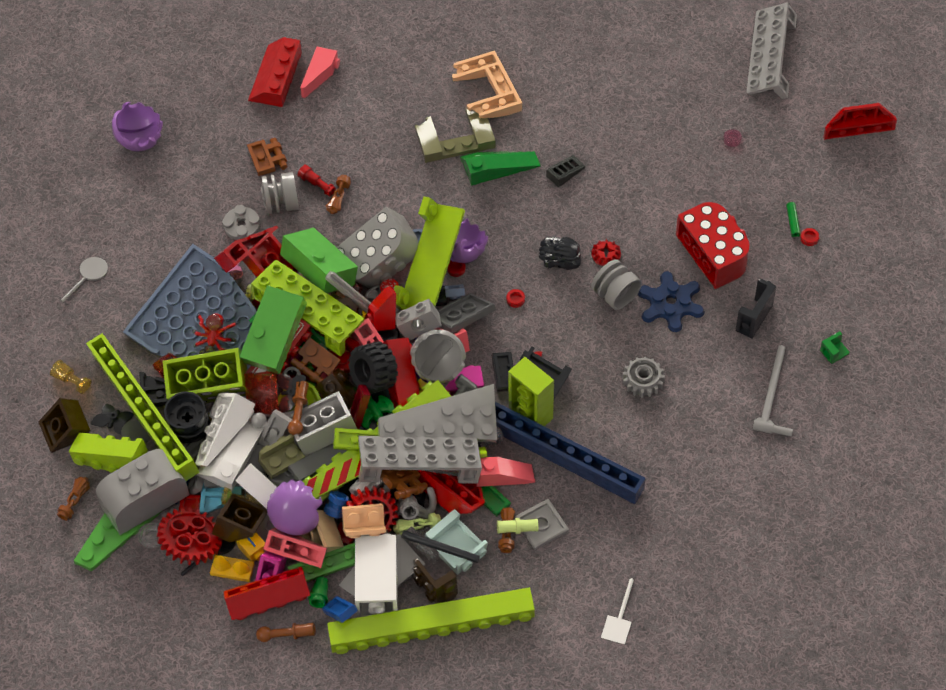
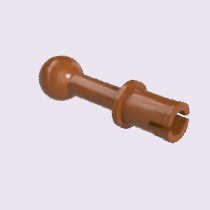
[287,381,309,435]
[256,622,316,642]

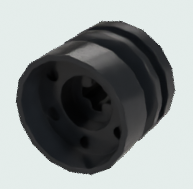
[164,391,211,443]

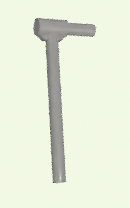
[752,345,793,437]

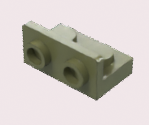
[258,434,305,479]

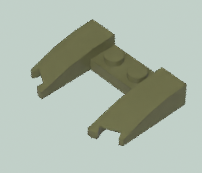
[415,109,496,163]

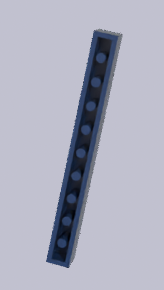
[495,402,646,504]

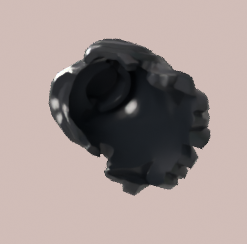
[539,237,581,270]

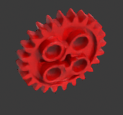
[156,507,222,565]

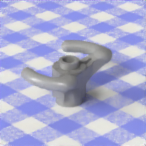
[377,485,437,519]

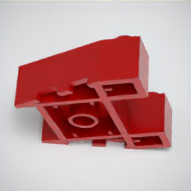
[214,226,298,310]

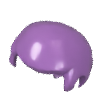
[112,102,163,151]
[450,218,488,263]
[267,480,322,535]

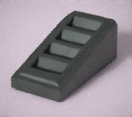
[546,155,585,188]

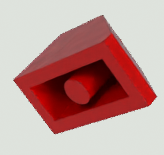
[365,287,396,331]

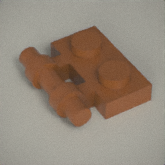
[247,138,288,176]
[290,337,341,384]
[380,470,428,499]

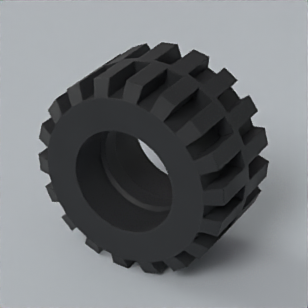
[348,341,398,394]

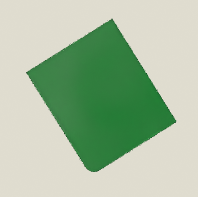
[820,331,849,364]

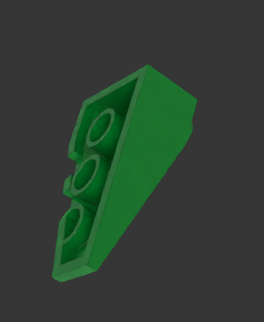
[460,151,541,186]

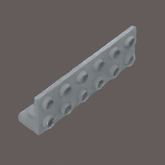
[746,2,797,99]
[358,436,482,483]

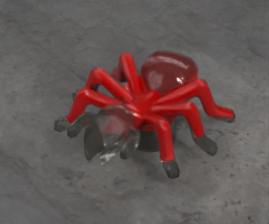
[192,313,237,354]

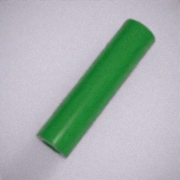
[786,202,801,237]

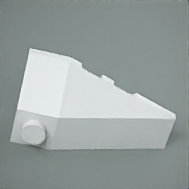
[195,393,255,467]
[196,415,264,491]

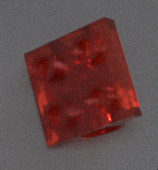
[244,371,279,415]

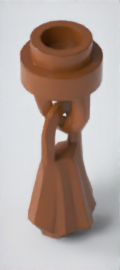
[326,175,351,214]
[57,477,90,521]
[498,507,515,553]

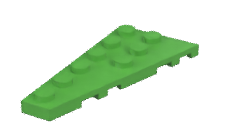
[74,511,162,571]

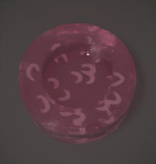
[723,129,742,147]

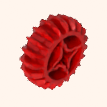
[346,485,398,535]

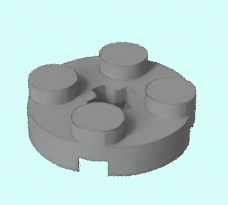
[222,205,260,240]

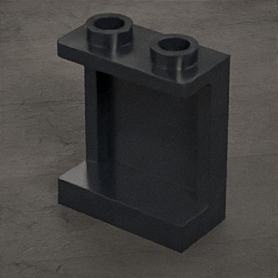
[735,278,776,339]
[519,346,572,399]

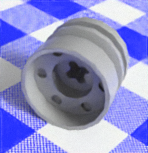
[261,172,299,215]
[591,260,642,310]

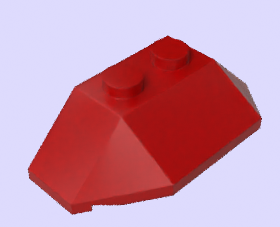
[823,103,897,140]
[417,470,485,514]

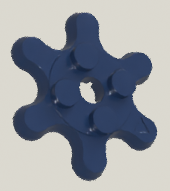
[638,271,705,332]

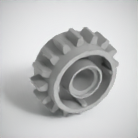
[622,357,665,398]

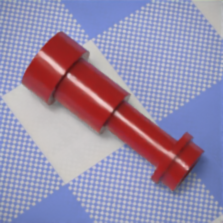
[297,164,336,197]

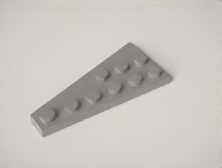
[378,384,497,442]

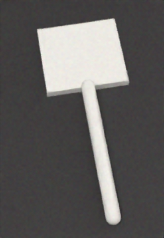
[601,578,633,644]

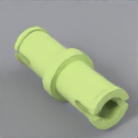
[497,518,539,534]

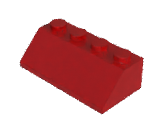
[248,37,302,107]

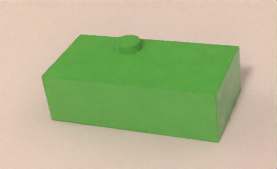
[280,228,358,293]
[239,285,307,374]

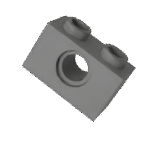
[396,299,441,341]

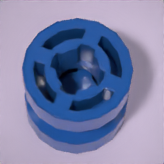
[323,491,349,518]

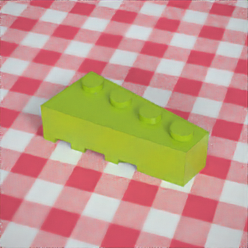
[69,433,149,473]

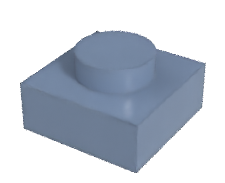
[445,284,465,299]

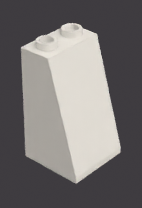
[355,533,398,617]

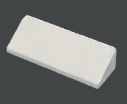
[236,463,277,509]

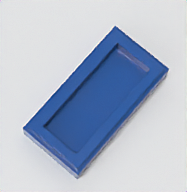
[322,596,358,623]

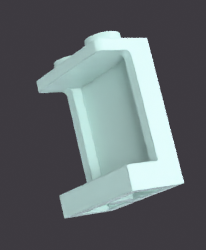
[425,509,488,575]

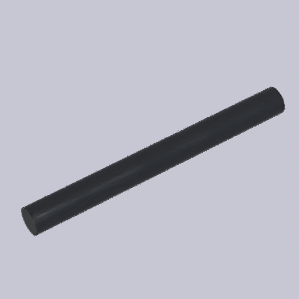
[401,530,480,563]

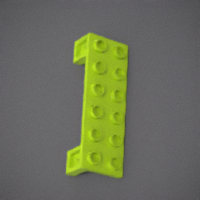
[394,196,465,310]
[251,260,364,356]

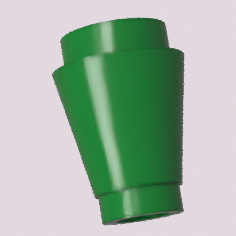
[308,577,328,608]

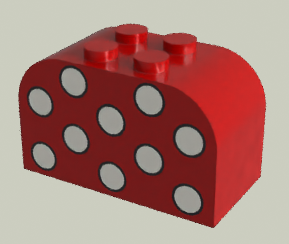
[676,202,749,289]

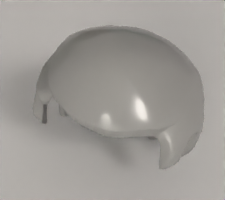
[410,330,466,384]

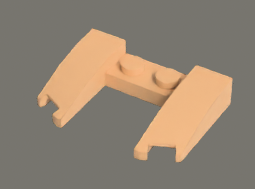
[452,51,522,118]

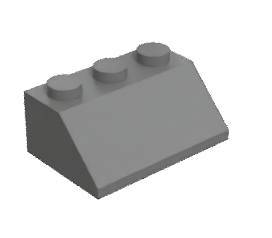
[288,391,358,457]

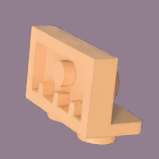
[342,503,386,538]

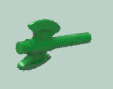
[355,384,395,429]

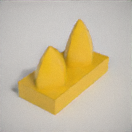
[210,555,255,582]

